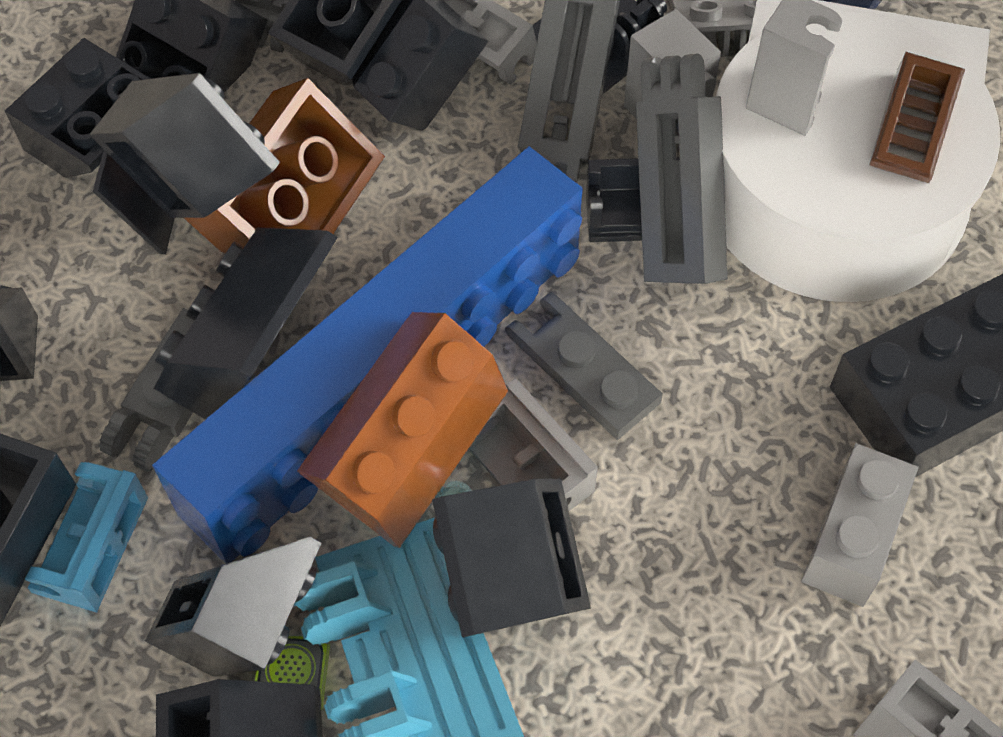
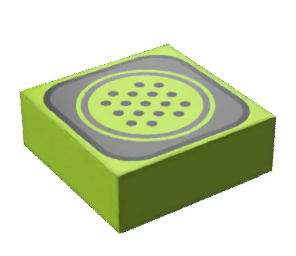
[255,636,330,710]

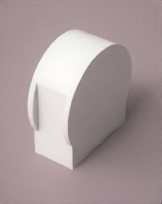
[716,0,1000,302]

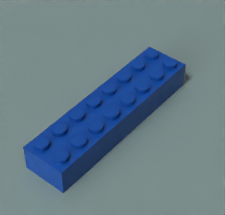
[152,146,583,564]

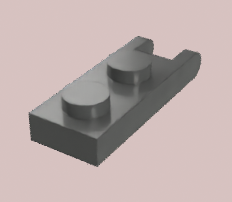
[505,292,663,441]

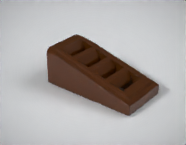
[869,52,965,183]

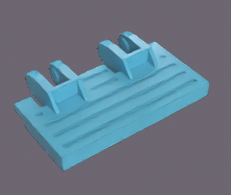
[294,518,524,737]

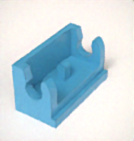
[25,462,148,613]

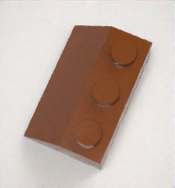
[184,78,385,254]
[297,312,508,548]

